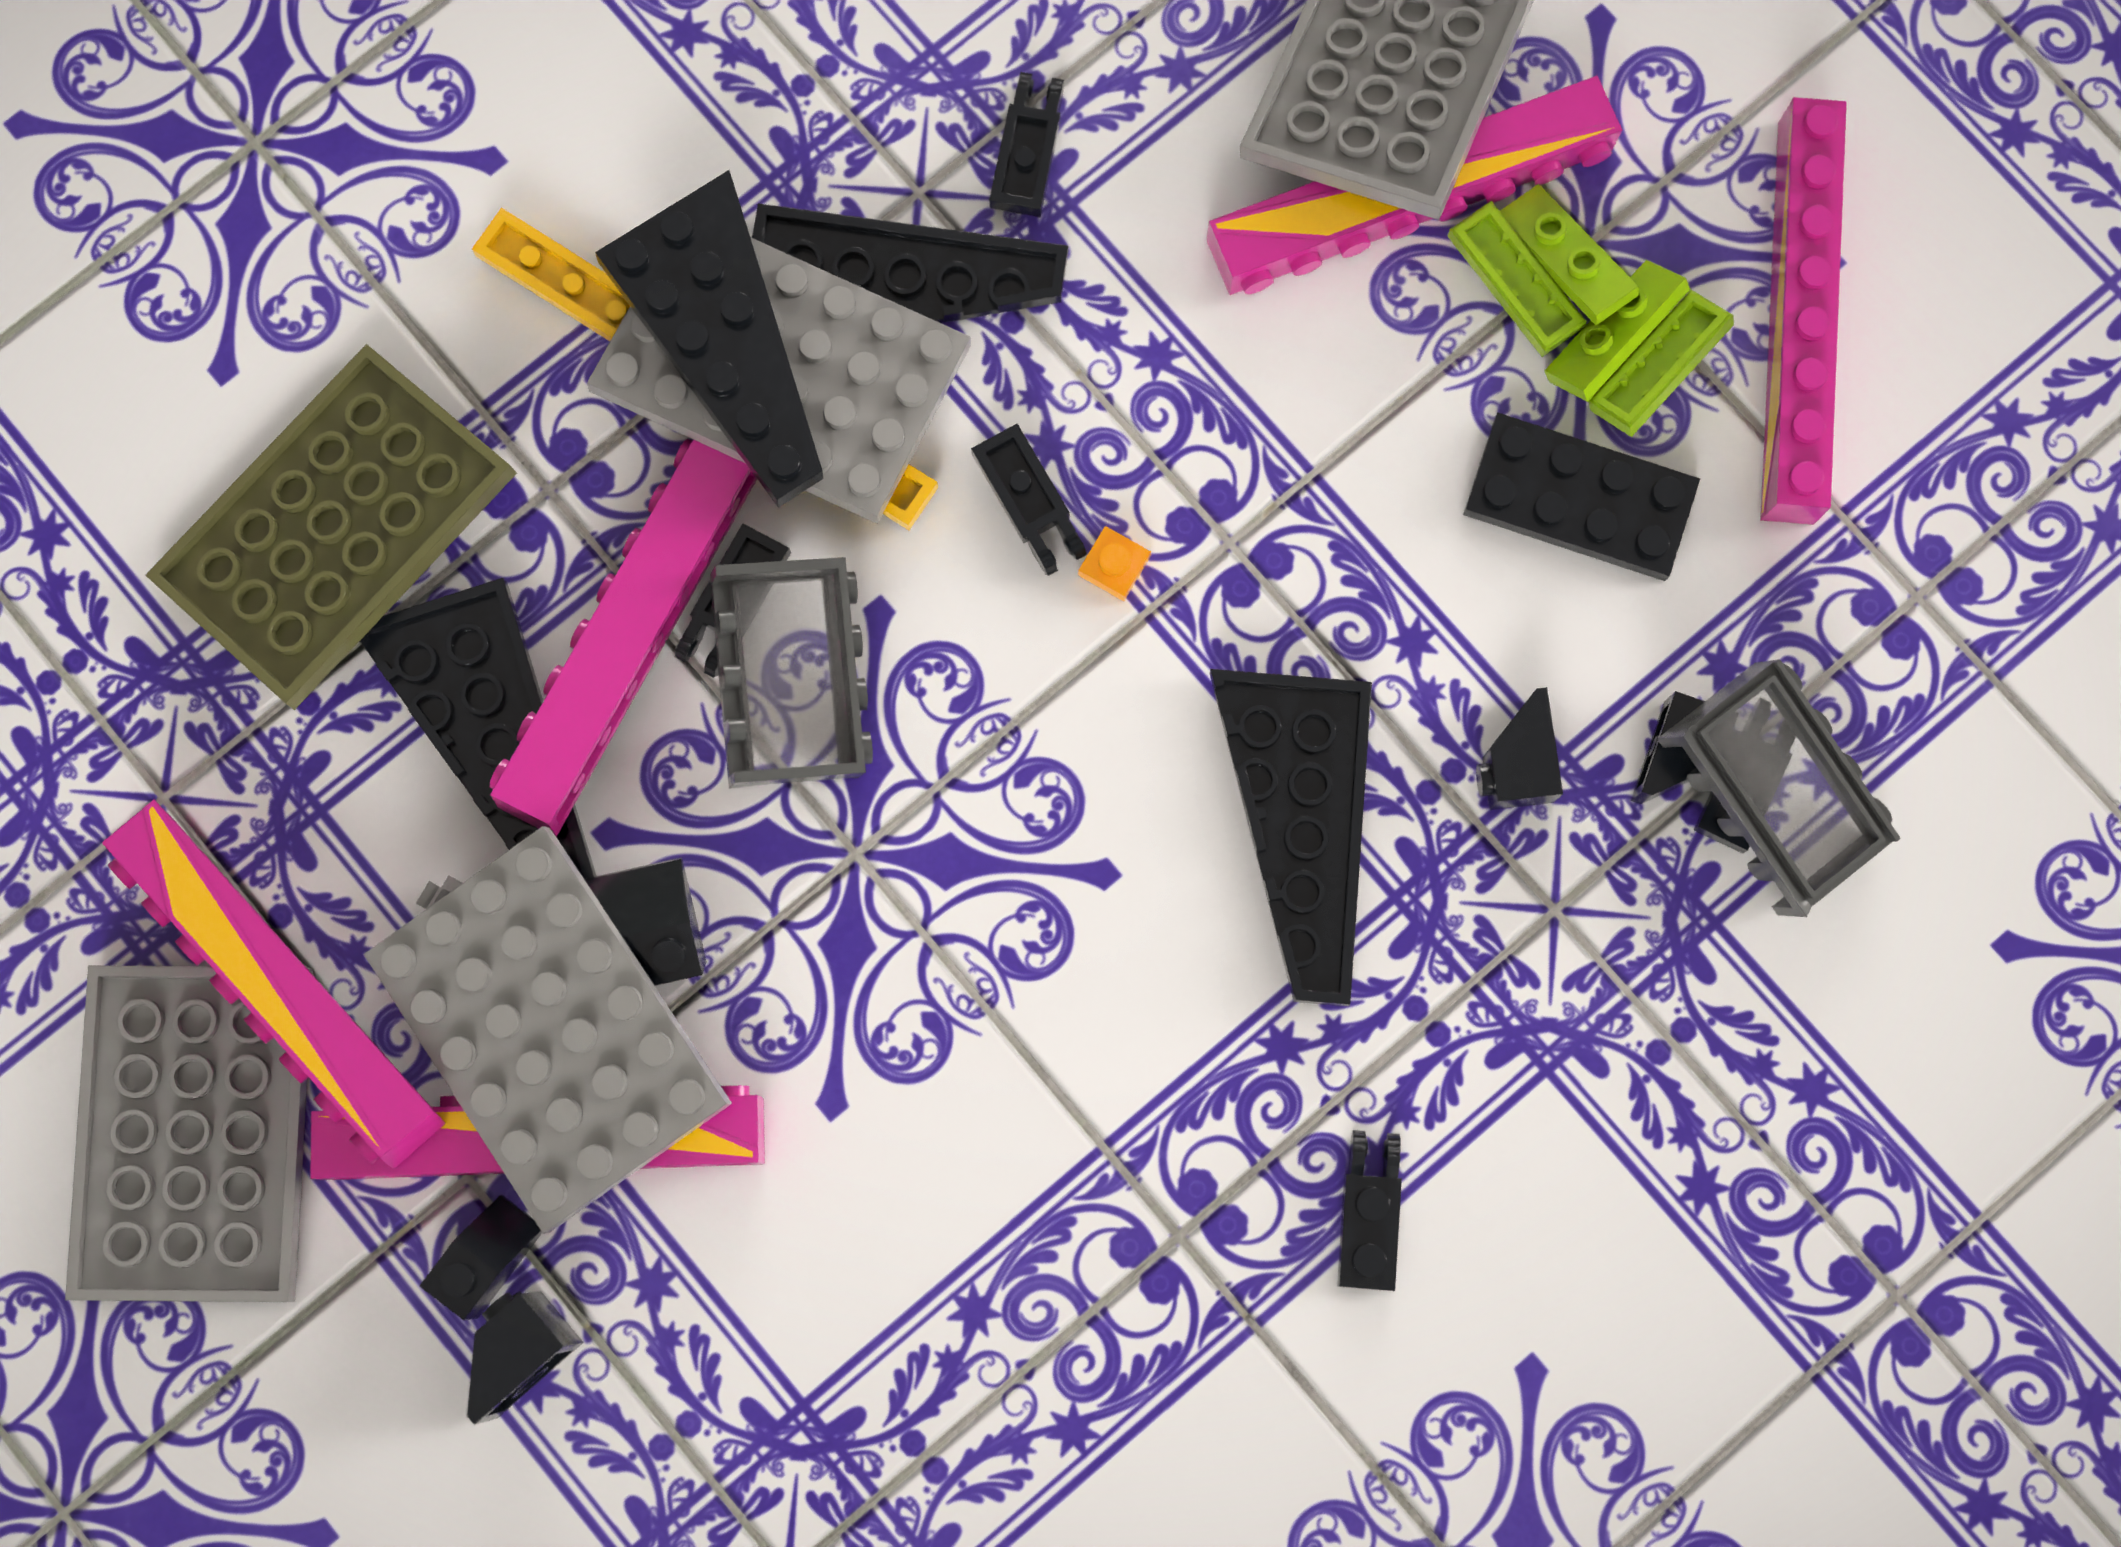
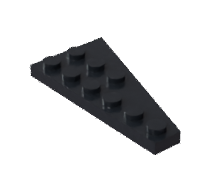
[595,170,824,508]
[752,203,1068,323]
[359,578,597,879]
[1209,669,1372,1007]

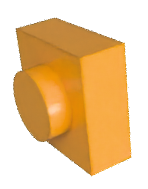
[1078,526,1151,601]

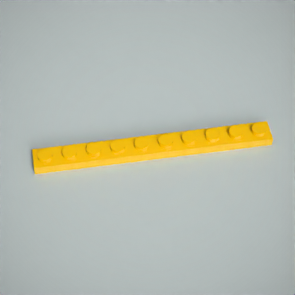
[472,207,938,531]

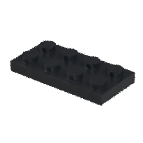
[1463,412,1700,581]

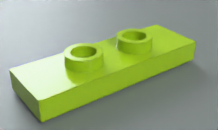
[1500,184,1639,325]
[1447,201,1587,357]
[1544,260,1690,402]
[1588,290,1734,437]

